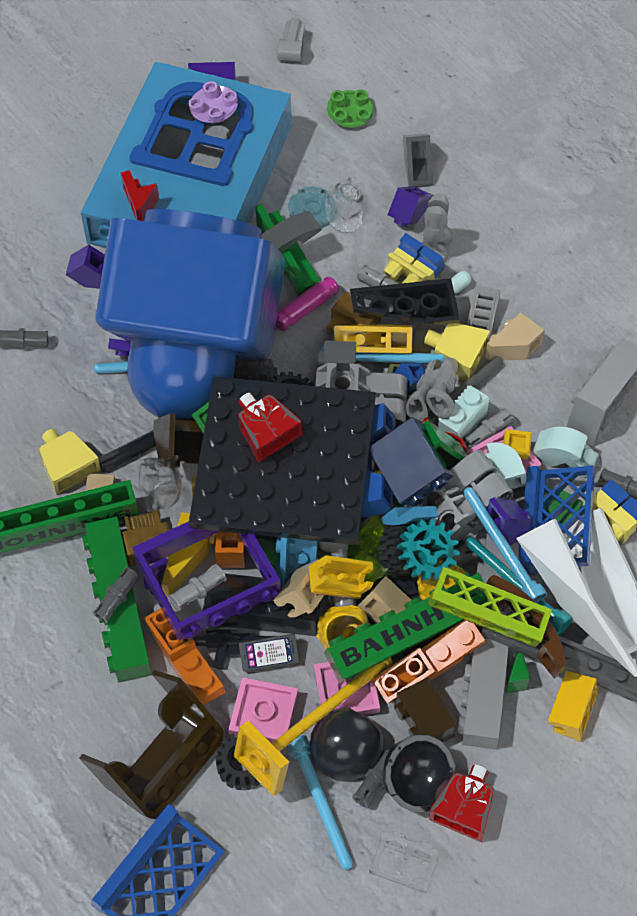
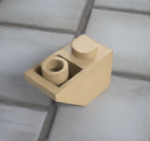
[485,312,544,361]

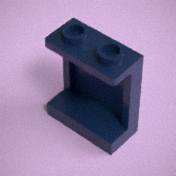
[369,417,454,507]

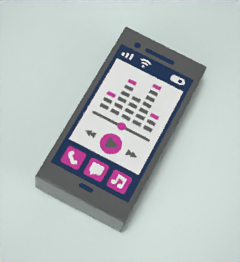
[238,634,299,671]

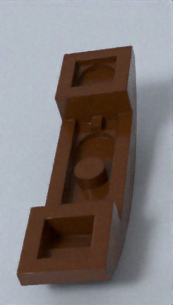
[486,575,566,679]

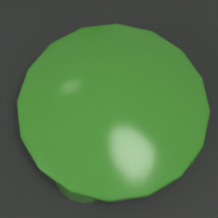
[327,89,374,128]

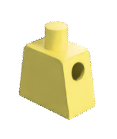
[424,323,490,381]
[39,429,101,495]

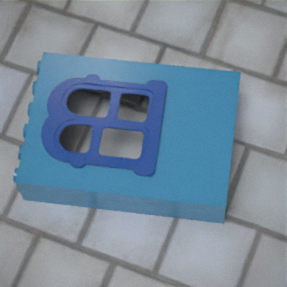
[81,62,292,248]

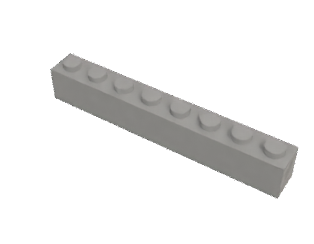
[458,534,520,750]

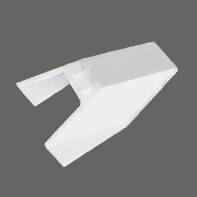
[516,508,637,677]

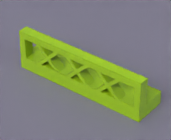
[427,567,552,647]

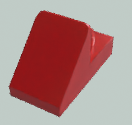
[120,170,159,221]

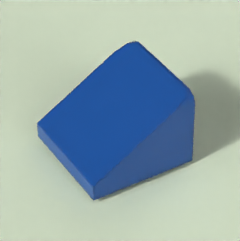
[394,363,425,394]

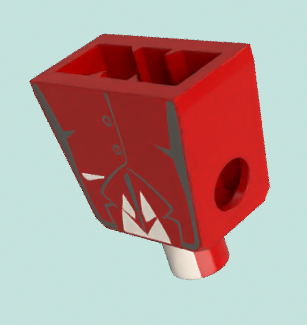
[238,393,302,462]
[429,765,494,843]

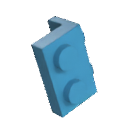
[275,537,319,588]

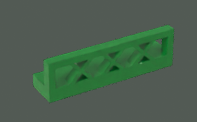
[255,204,320,296]

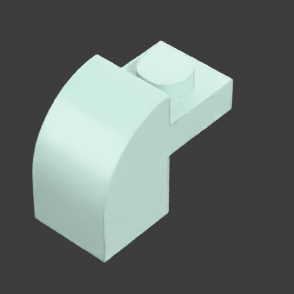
[532,427,598,478]
[485,443,526,489]

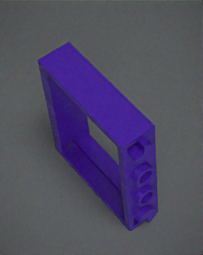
[132,521,281,641]

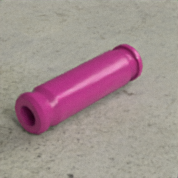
[276,276,339,331]

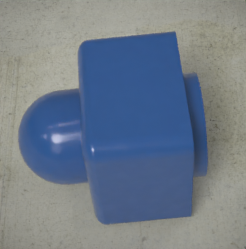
[95,209,286,421]

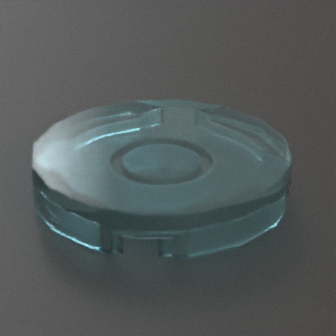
[288,186,337,228]

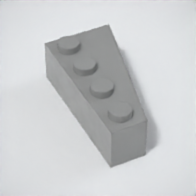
[567,338,637,447]

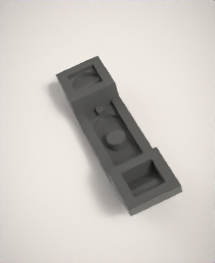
[261,210,323,253]

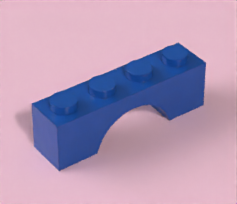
[361,403,395,517]

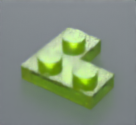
[347,515,388,583]

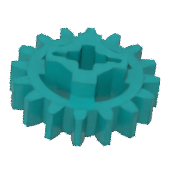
[397,519,460,581]

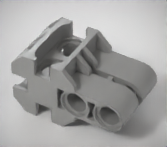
[316,363,408,429]
[404,450,513,549]

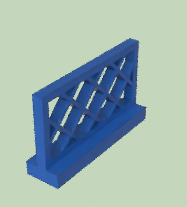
[519,465,595,575]
[91,804,225,916]

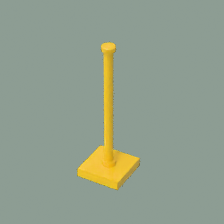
[234,658,393,797]

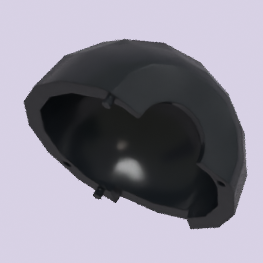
[310,706,384,782]
[382,735,455,812]

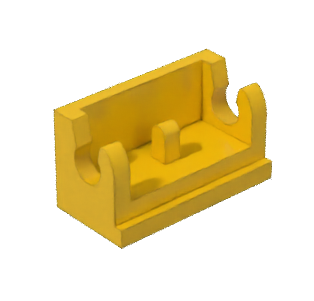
[308,555,373,599]
[548,671,599,742]

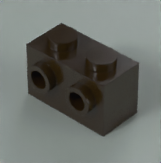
[394,678,456,742]

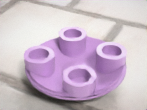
[189,81,238,123]

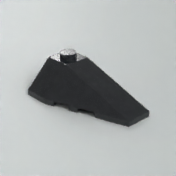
[350,278,460,325]

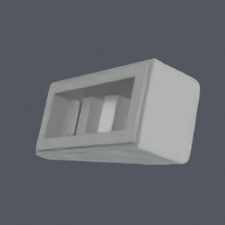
[467,286,500,338]

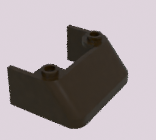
[153,413,204,468]
[79,670,224,819]

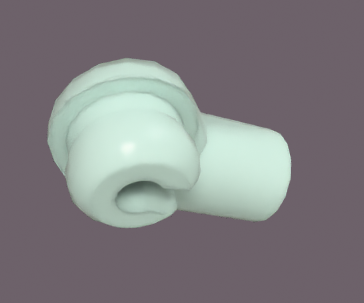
[437,271,471,294]

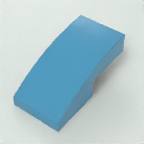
[381,506,439,525]

